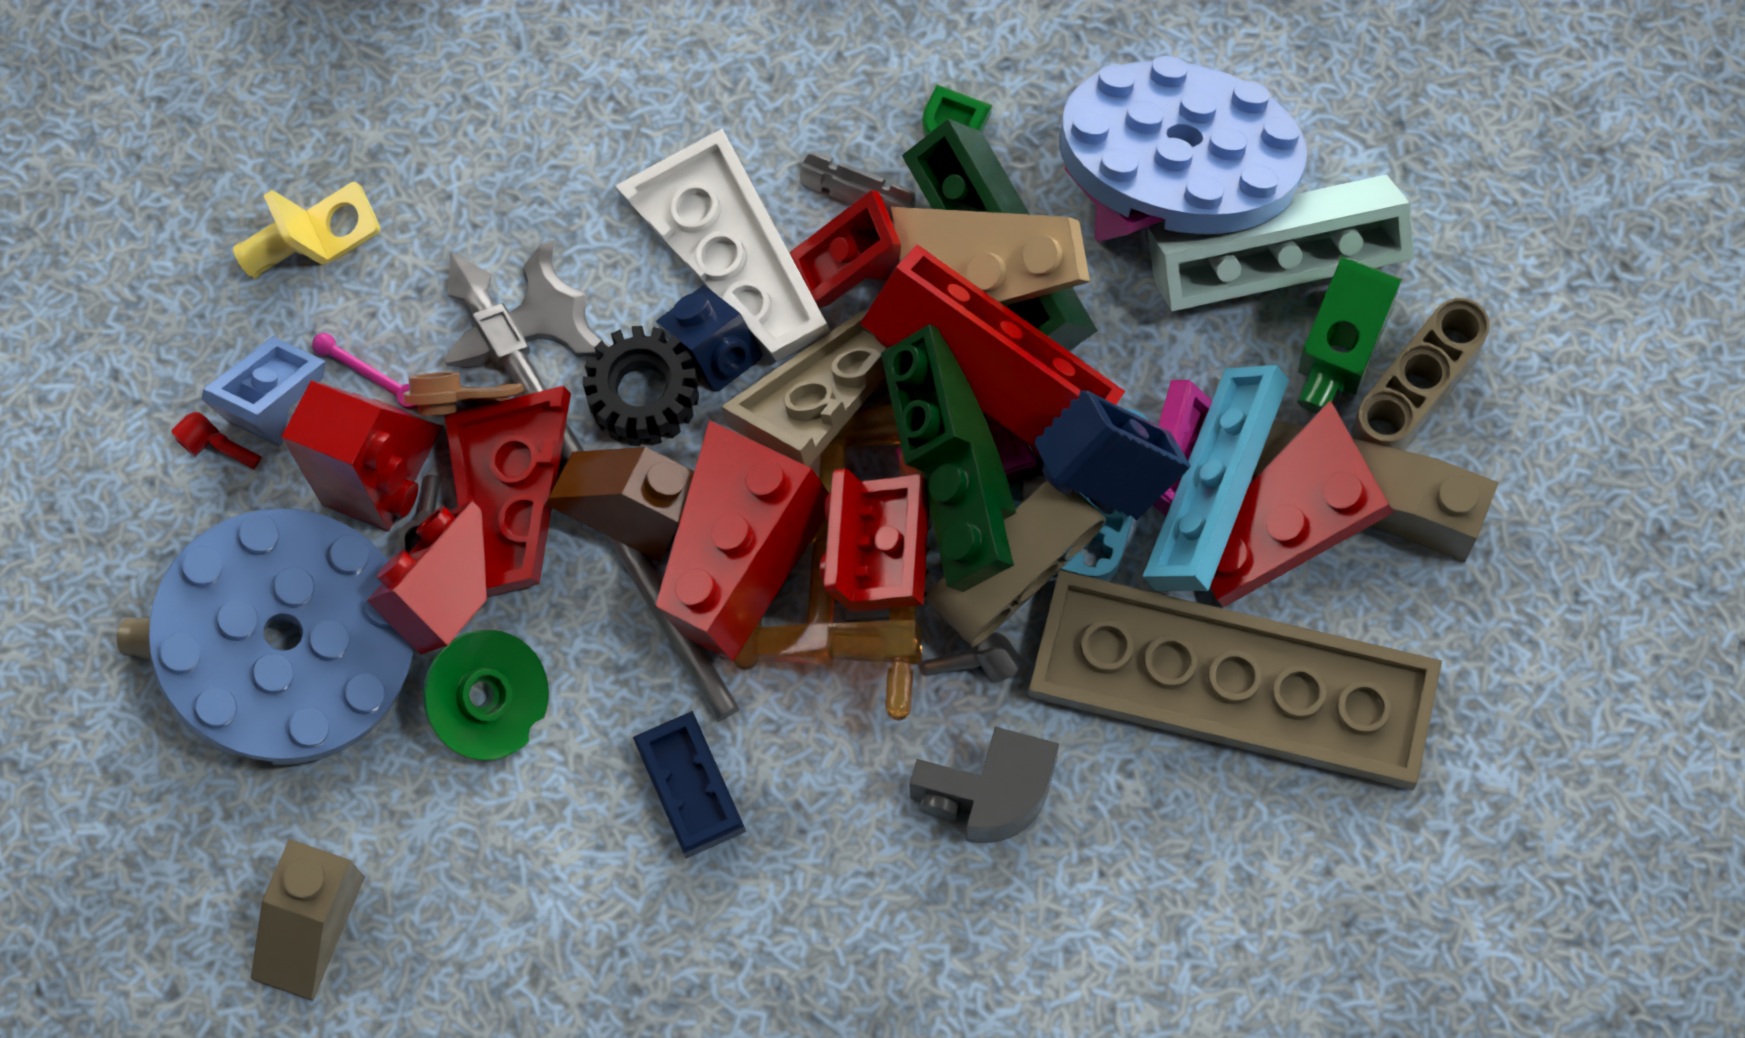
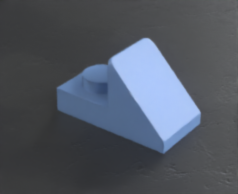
[202,336,326,447]

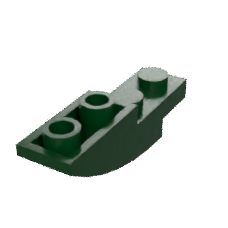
[881,324,1016,592]

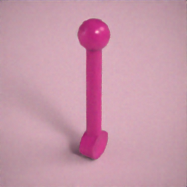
[312,333,417,409]

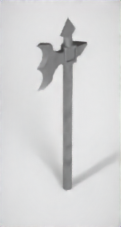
[444,240,740,722]

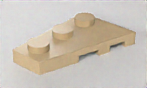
[891,207,1090,306]

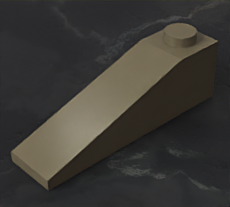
[1252,419,1499,562]

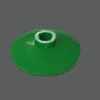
[423,630,549,760]

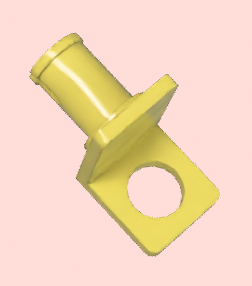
[233,182,381,279]

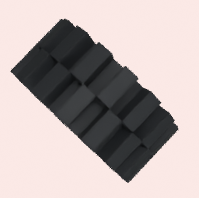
[583,326,699,446]

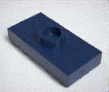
[633,711,746,859]

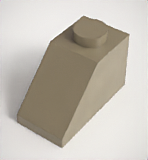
[251,839,365,1001]

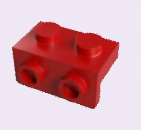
[820,468,929,613]

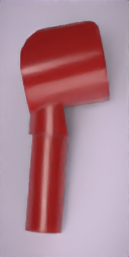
[171,412,262,470]

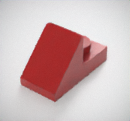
[789,190,901,309]

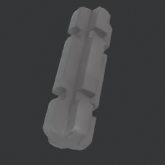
[799,152,916,221]

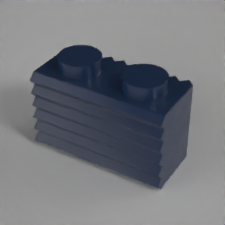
[1034,390,1191,521]

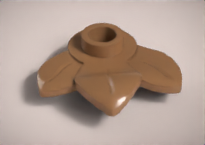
[403,372,524,416]

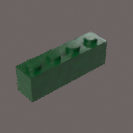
[902,119,1098,351]

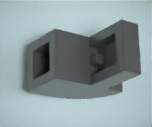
[909,726,1059,843]

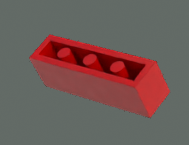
[860,244,1125,458]

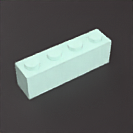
[1147,175,1414,311]

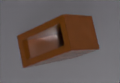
[545,447,694,562]

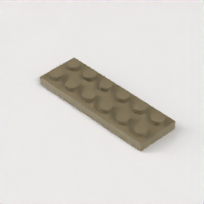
[1028,570,1442,790]

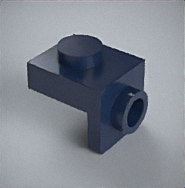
[656,285,763,392]

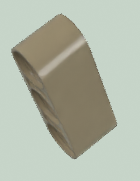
[1351,298,1490,450]
[926,480,1106,648]

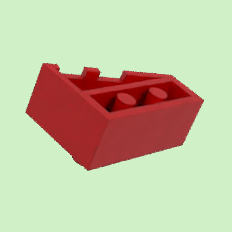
[281,380,443,532]
[655,420,829,662]

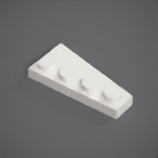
[616,129,831,362]

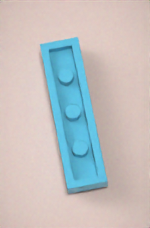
[1142,365,1289,591]

